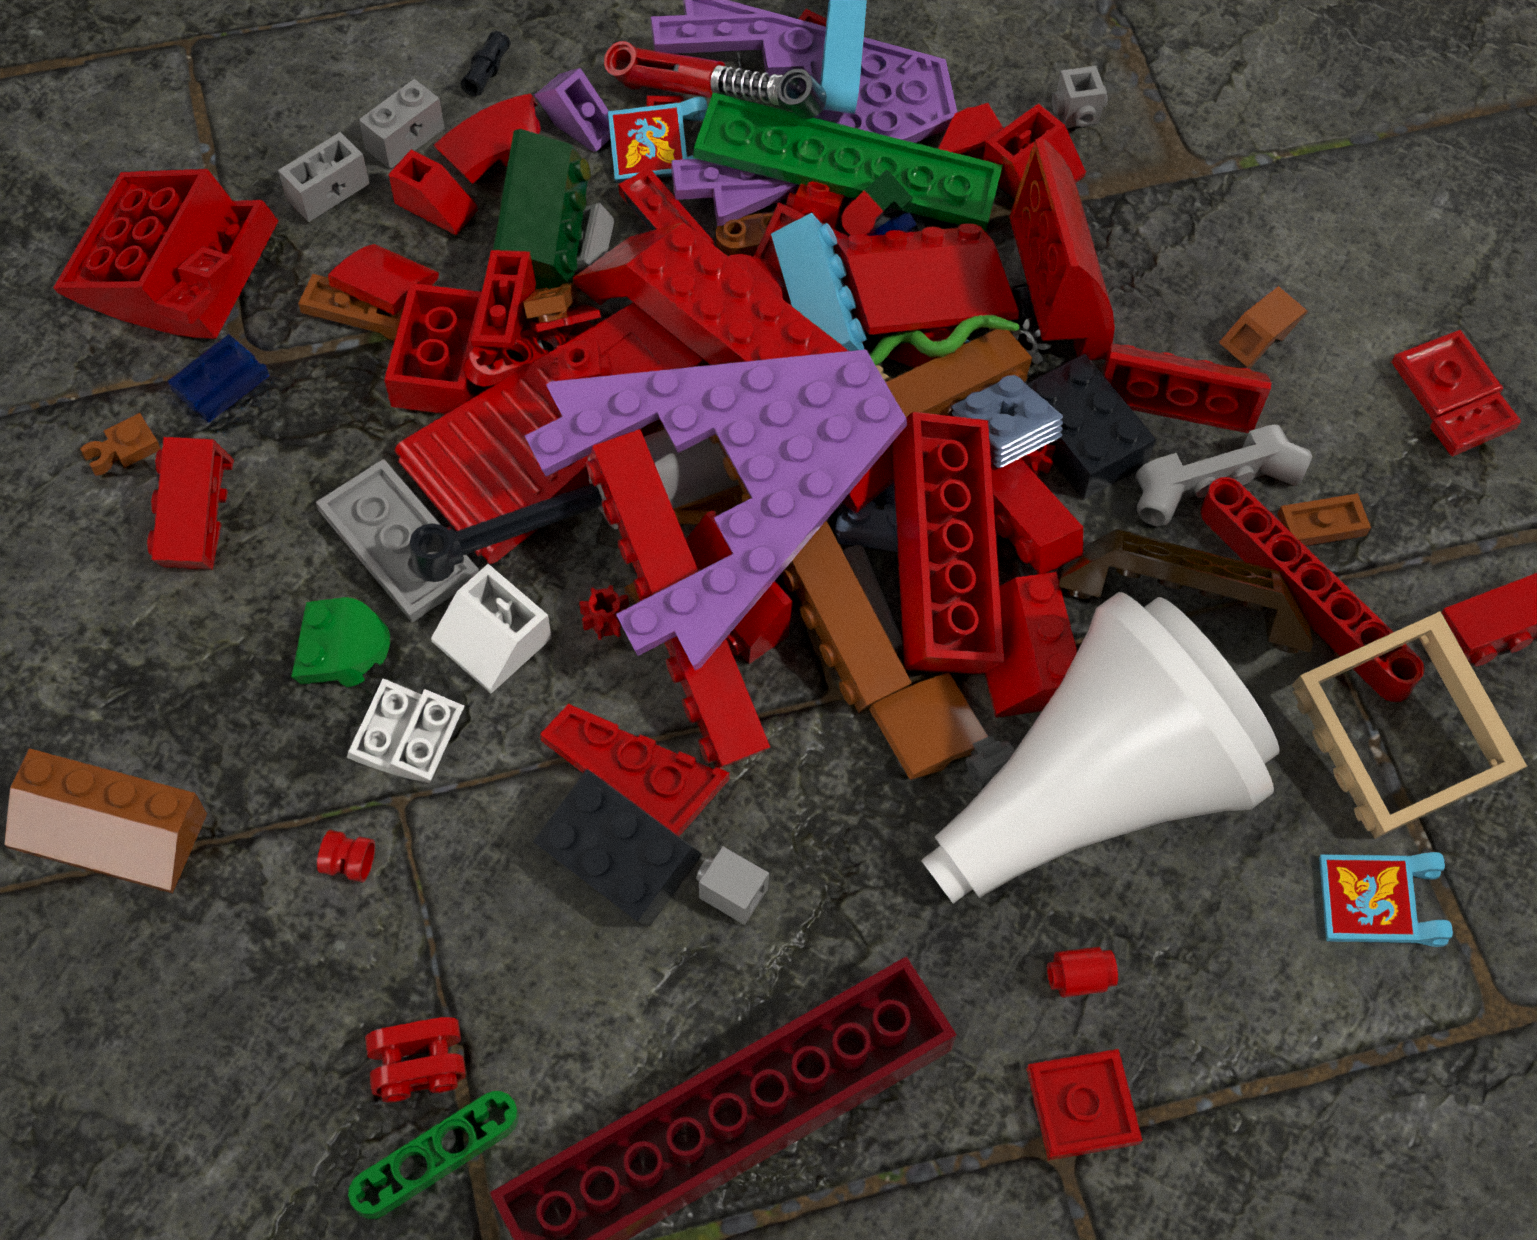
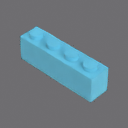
[771,213,867,351]

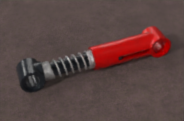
[604,41,827,119]

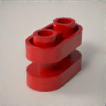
[365,1017,466,1102]

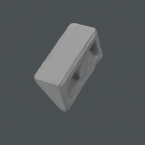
[574,203,614,276]

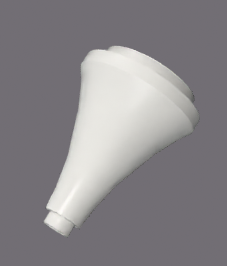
[921,592,1280,904]

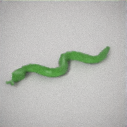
[869,315,1019,366]

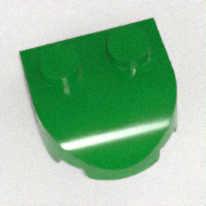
[292,597,390,688]

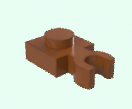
[80,413,161,476]

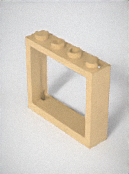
[1292,611,1527,839]

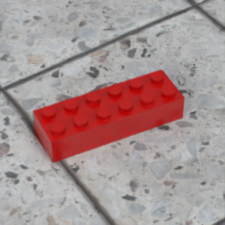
[892,412,1004,674]

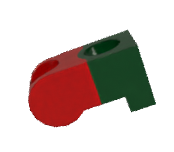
[842,169,913,235]

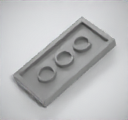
[316,459,479,623]

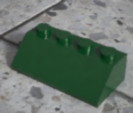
[493,129,591,290]

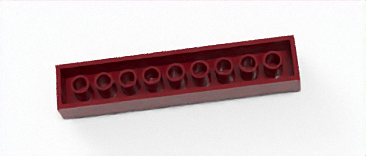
[489,956,957,1240]

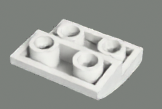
[347,679,464,783]

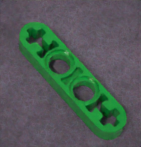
[348,1091,519,1219]

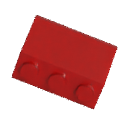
[686,509,792,664]
[984,572,1077,718]

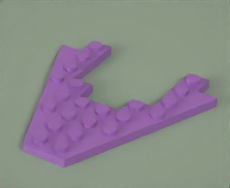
[651,0,957,226]
[525,349,907,670]

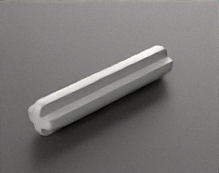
[843,545,903,654]

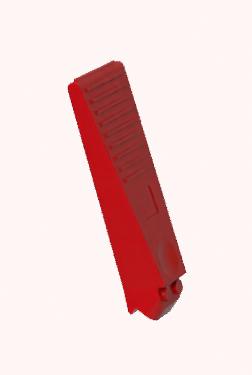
[395,254,792,564]

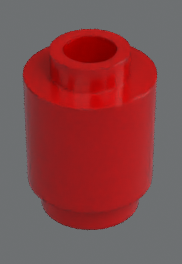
[1047,946,1118,998]

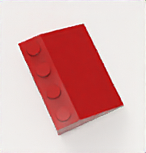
[834,223,1019,335]

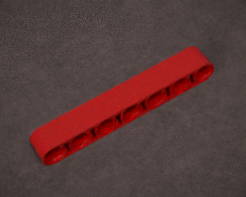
[1200,477,1425,702]

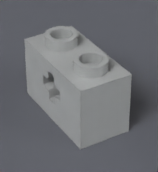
[359,79,445,169]
[278,132,370,222]

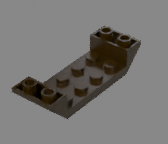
[1059,529,1313,654]

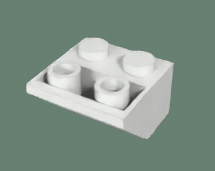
[431,564,552,693]

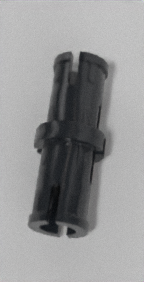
[460,31,511,97]

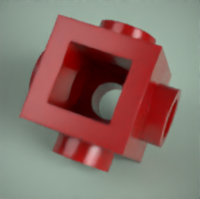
[786,181,844,230]
[551,339,613,381]

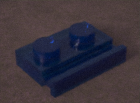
[168,334,270,423]

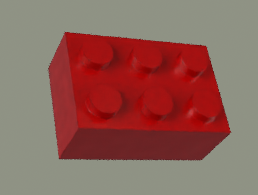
[384,283,482,414]

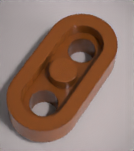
[716,212,774,256]

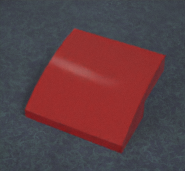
[328,244,439,315]

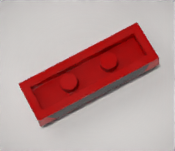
[618,168,714,245]

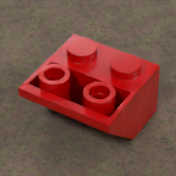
[983,103,1086,199]

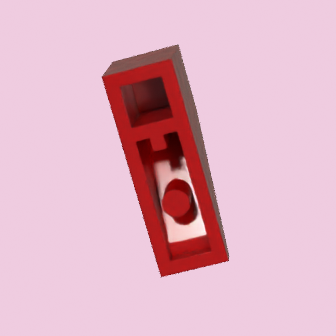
[471,250,536,348]

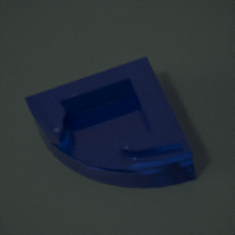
[868,213,917,236]

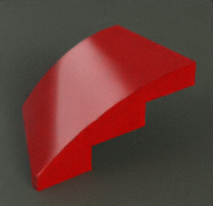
[433,94,541,184]

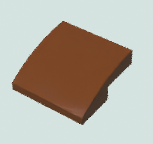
[869,673,988,780]

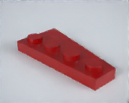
[540,704,730,836]

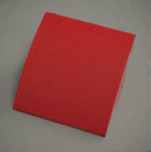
[1009,138,1115,360]
[53,169,279,339]

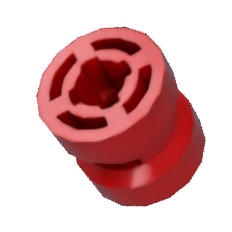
[317,829,375,883]

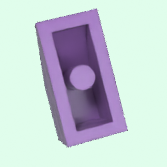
[535,68,611,152]

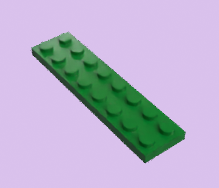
[693,92,1003,232]

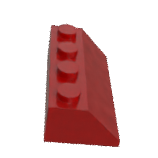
[1102,343,1272,433]

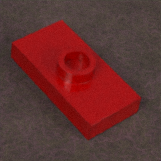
[1430,391,1521,457]

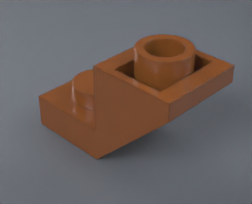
[1219,286,1308,368]

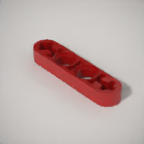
[463,321,593,387]

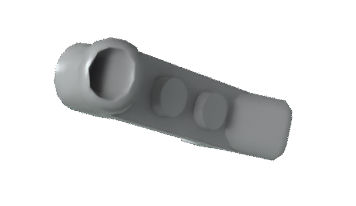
[1136,425,1313,526]

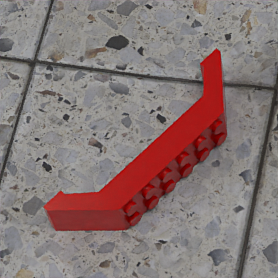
[573,222,894,513]

